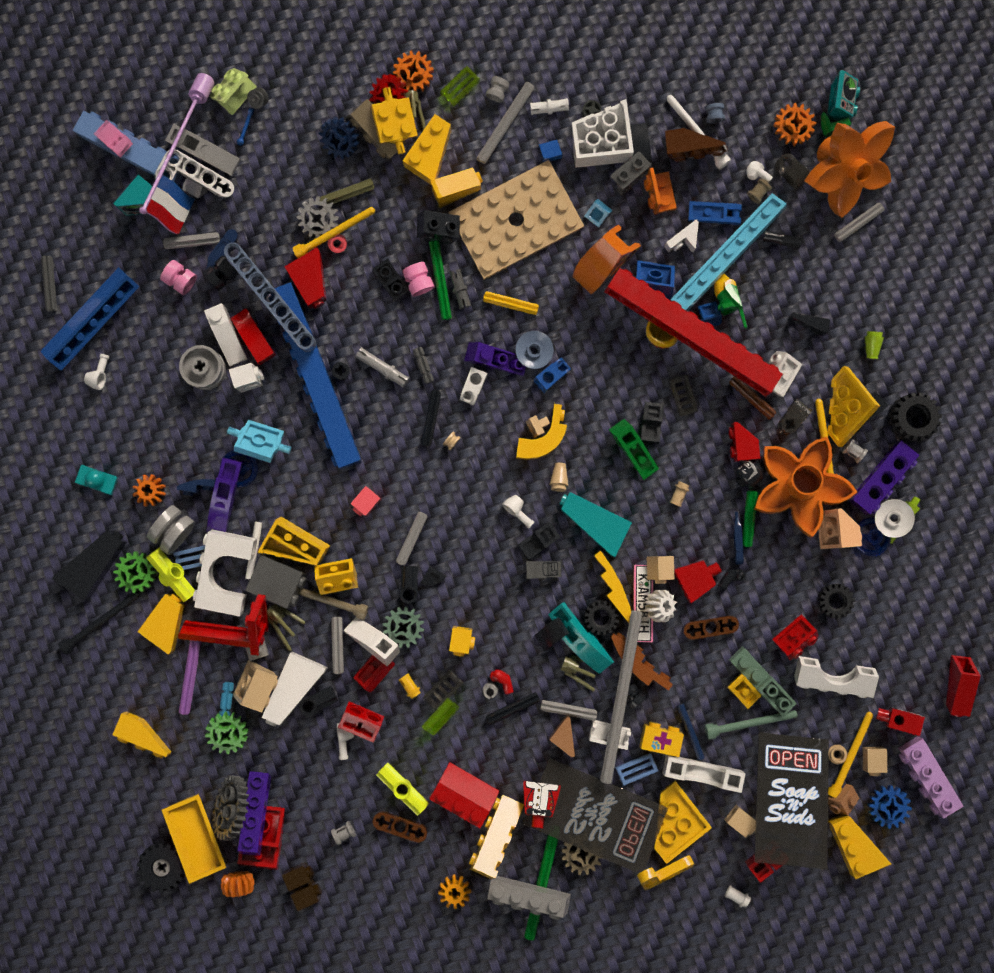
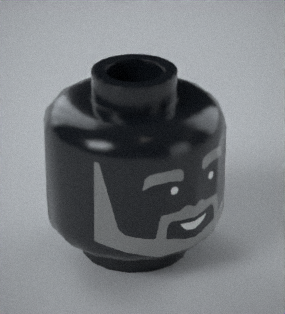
[735,460,764,489]

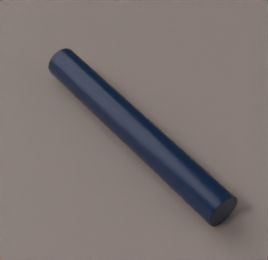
[677,703,705,760]

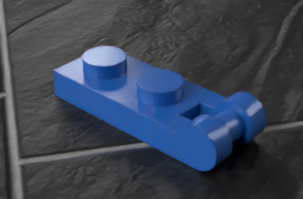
[688,201,742,225]

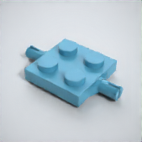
[227,420,292,463]

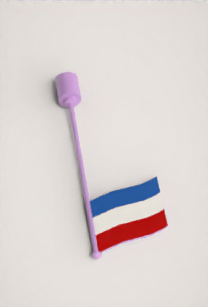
[139,73,215,234]

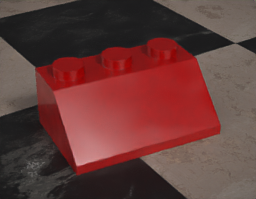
[429,762,500,828]

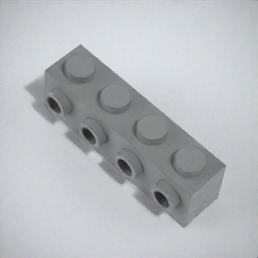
[487,876,571,920]

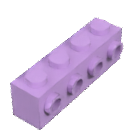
[898,736,964,818]

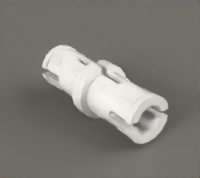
[530,98,569,115]

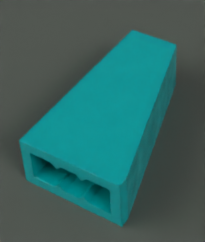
[559,492,632,557]

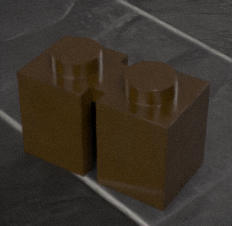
[282,862,322,911]

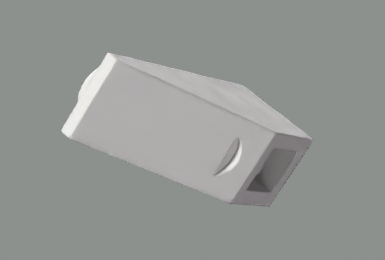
[344,617,400,666]

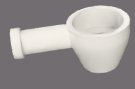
[84,354,109,390]
[502,495,534,528]
[337,723,354,760]

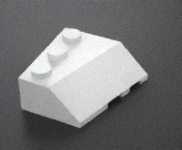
[572,99,634,168]

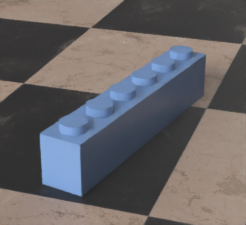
[73,110,188,186]

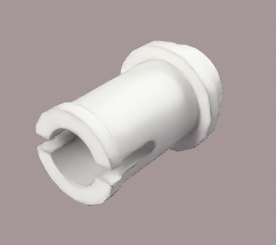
[724,885,751,908]

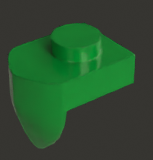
[821,112,851,137]

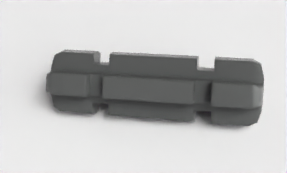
[413,347,434,384]

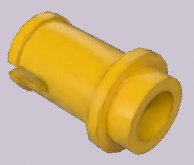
[398,673,421,699]

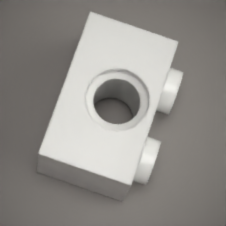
[229,363,264,393]

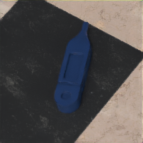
[204,229,239,271]
[733,512,744,565]

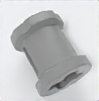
[842,439,868,463]
[331,821,356,846]

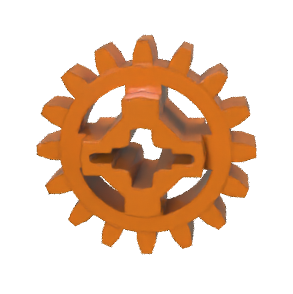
[393,51,434,92]
[773,103,816,146]

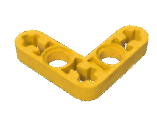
[637,855,695,890]

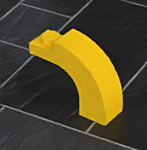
[516,404,567,460]

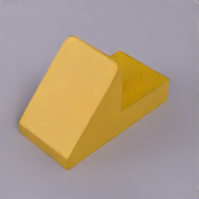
[727,674,762,709]

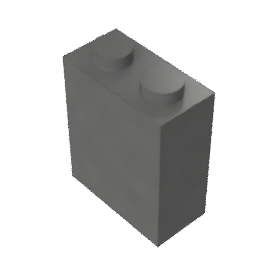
[245,555,307,609]

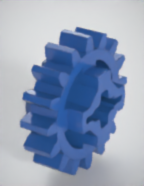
[867,785,912,829]

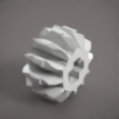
[645,590,677,622]

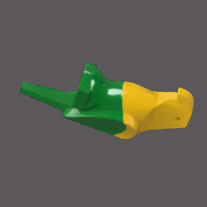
[713,274,747,329]

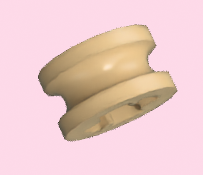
[443,432,461,450]

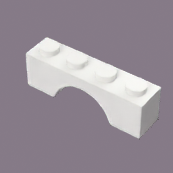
[794,656,879,698]
[662,755,745,793]

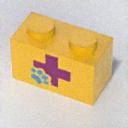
[639,722,684,757]

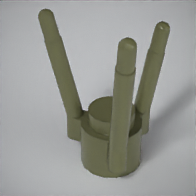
[405,90,426,130]
[267,604,305,651]
[561,655,595,691]

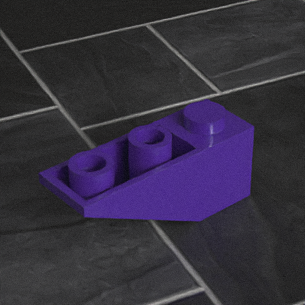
[464,342,526,376]

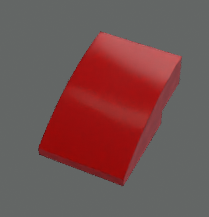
[237,806,285,870]

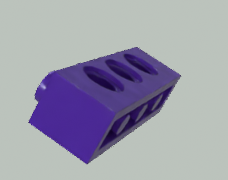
[850,441,919,515]
[238,771,271,856]

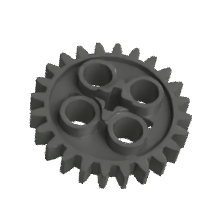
[212,775,249,841]

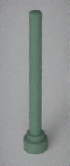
[705,710,797,740]

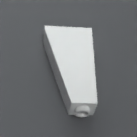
[262,652,328,726]

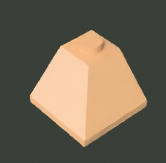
[818,509,862,549]

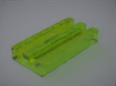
[440,66,480,107]
[422,698,459,736]

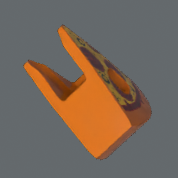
[573,224,641,294]

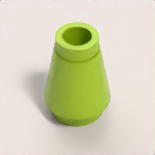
[865,331,884,359]

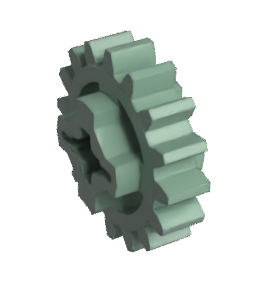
[383,606,425,648]

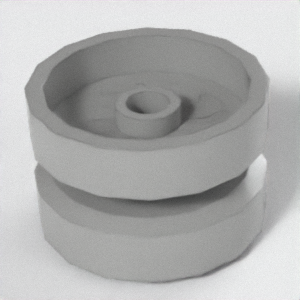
[179,345,226,390]
[146,505,195,555]

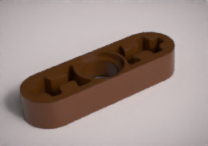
[683,616,739,640]
[373,811,427,843]

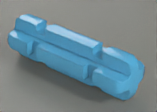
[219,682,234,716]

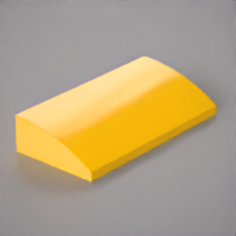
[162,793,226,884]

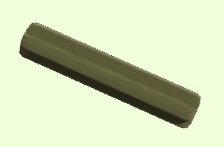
[320,179,374,204]

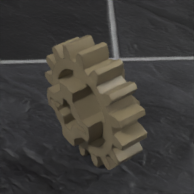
[561,831,603,875]

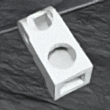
[460,367,488,406]

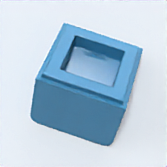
[584,199,613,228]

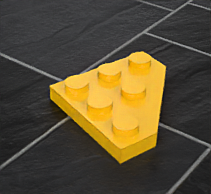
[828,366,880,447]
[654,781,712,864]

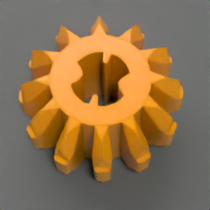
[438,874,471,909]

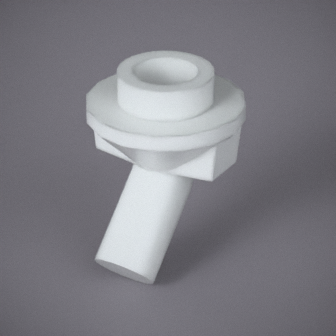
[746,161,773,183]

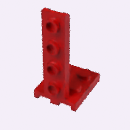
[178,594,269,656]

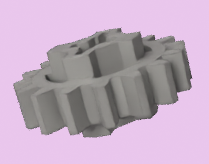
[297,196,339,238]

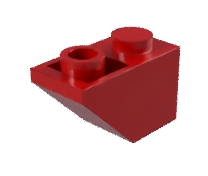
[728,422,760,462]

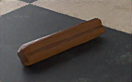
[729,376,776,420]

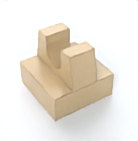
[526,415,550,439]

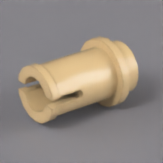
[670,481,689,507]

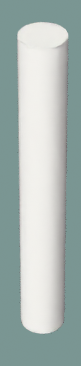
[245,522,262,579]

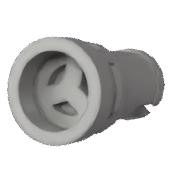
[483,682,498,699]

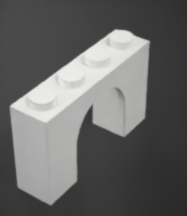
[193,529,257,617]

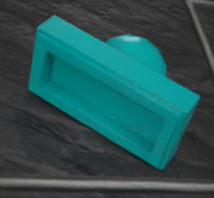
[75,465,119,495]

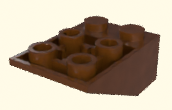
[665,128,729,162]

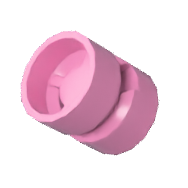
[160,260,197,295]
[402,262,435,297]

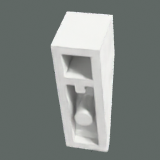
[204,303,247,366]

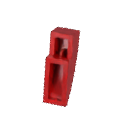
[230,308,276,365]

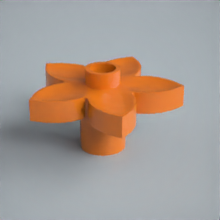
[804,121,895,218]
[754,436,857,538]

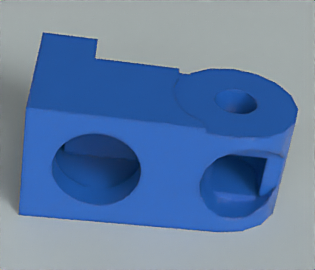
[533,357,571,393]

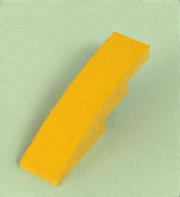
[593,551,631,624]

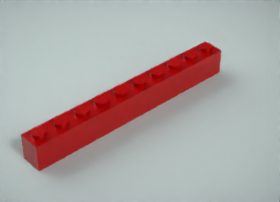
[604,268,783,397]

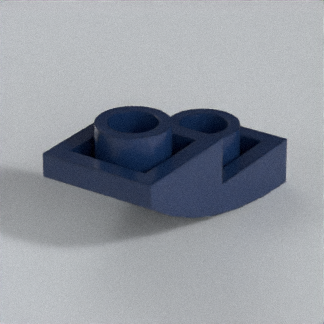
[177,479,216,496]

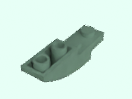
[729,646,797,717]

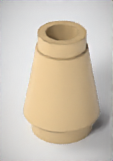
[549,463,569,492]

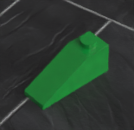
[609,419,659,480]

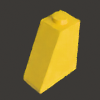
[430,168,483,208]
[138,593,185,655]

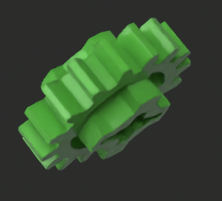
[113,551,157,593]
[205,711,249,754]

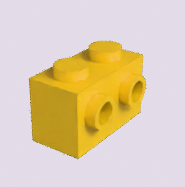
[314,558,358,595]
[449,626,475,657]

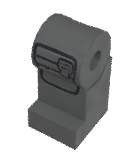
[526,561,562,579]

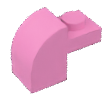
[94,120,133,158]

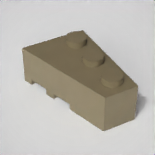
[346,99,407,159]

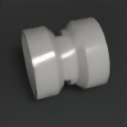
[486,76,510,103]

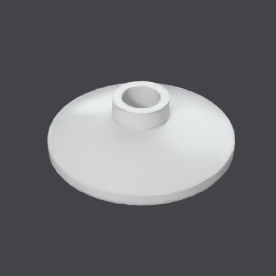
[875,499,915,538]

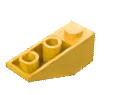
[112,711,171,758]

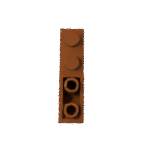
[610,632,673,690]

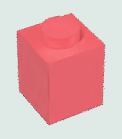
[351,486,381,517]

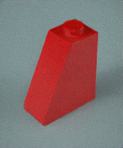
[285,248,326,309]
[946,655,981,717]

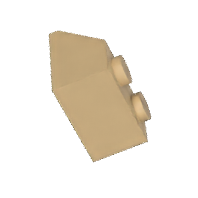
[233,660,278,713]

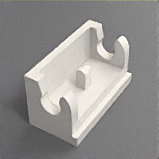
[588,720,631,750]

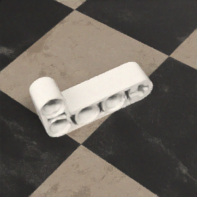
[154,149,234,198]

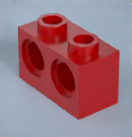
[338,701,384,743]

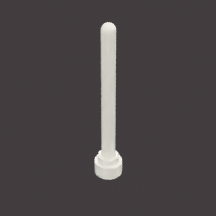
[667,95,731,170]

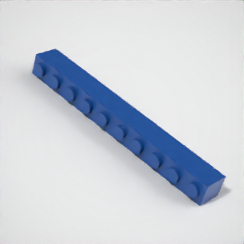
[268,282,362,469]

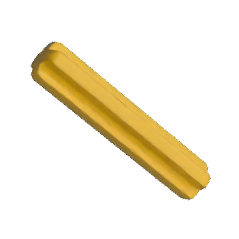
[483,291,539,315]

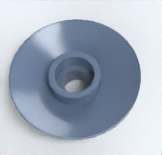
[515,331,554,369]

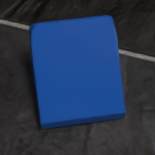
[539,140,562,163]
[697,301,722,326]

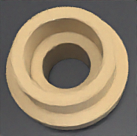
[827,745,847,764]

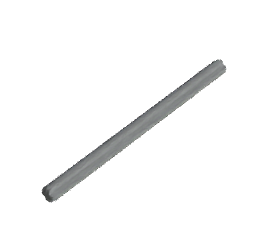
[600,610,643,784]

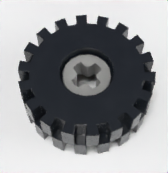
[136,840,186,893]

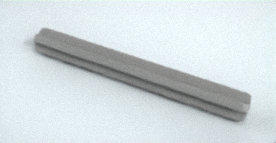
[477,82,534,164]

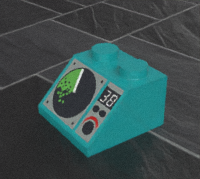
[827,70,860,121]
[113,175,152,216]

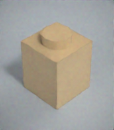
[647,556,674,584]
[863,747,887,776]
[724,805,757,838]

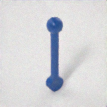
[237,108,254,146]

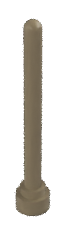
[298,588,369,620]

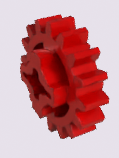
[369,74,408,104]

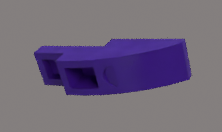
[206,458,243,532]

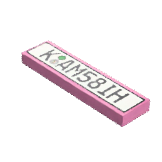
[633,565,653,642]

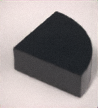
[420,566,446,585]

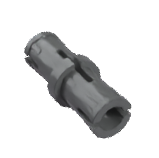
[449,269,471,309]

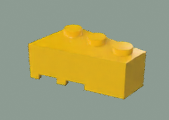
[403,114,451,185]
[827,814,891,879]

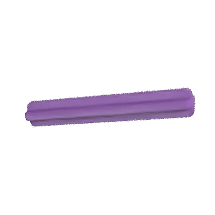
[179,640,201,715]

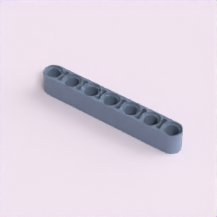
[224,243,317,352]

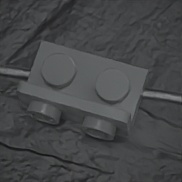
[611,152,652,196]

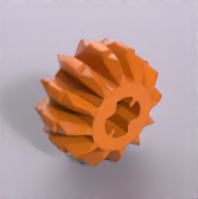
[133,474,166,507]
[221,871,255,898]

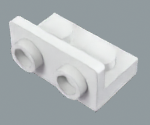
[769,351,802,397]

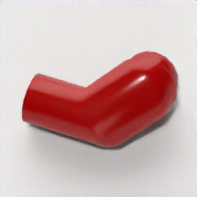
[490,670,514,694]

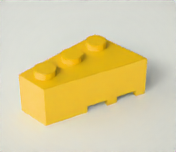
[258,517,330,565]

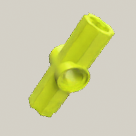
[146,547,195,602]
[376,762,429,816]

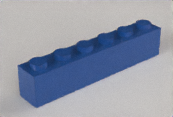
[41,267,140,370]

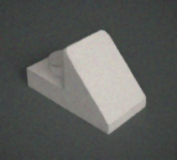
[664,220,699,253]

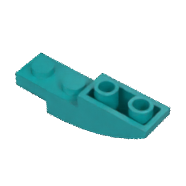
[548,602,614,674]

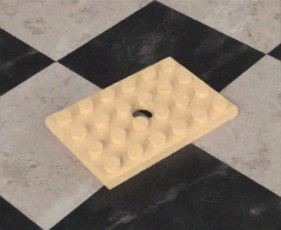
[448,160,584,280]

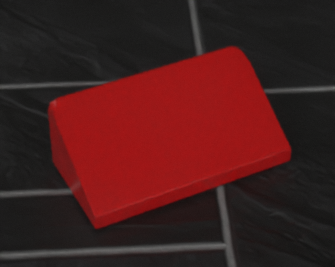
[353,655,395,692]

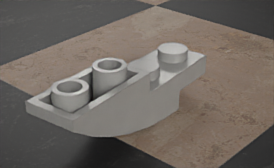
[165,124,241,176]

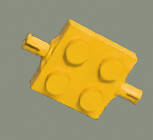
[371,87,418,154]

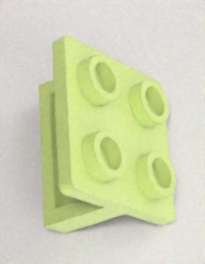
[210,68,257,115]

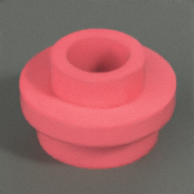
[328,234,347,253]

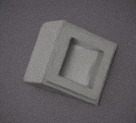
[182,177,207,198]

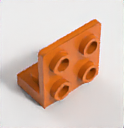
[644,168,677,214]

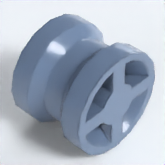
[705,103,725,124]

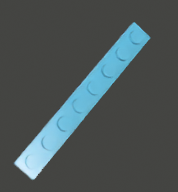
[670,193,787,312]

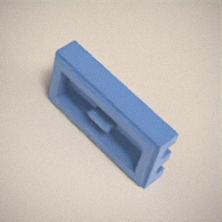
[174,545,216,570]
[615,752,659,786]

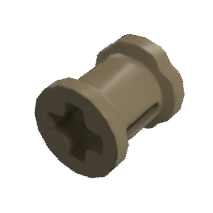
[747,178,772,204]

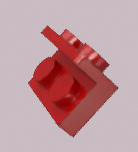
[772,614,819,661]

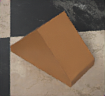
[549,716,575,757]

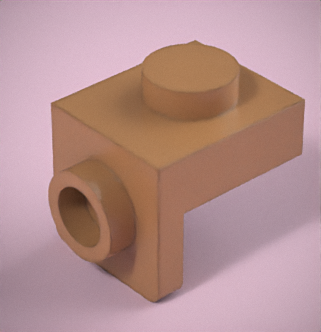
[825,784,860,816]

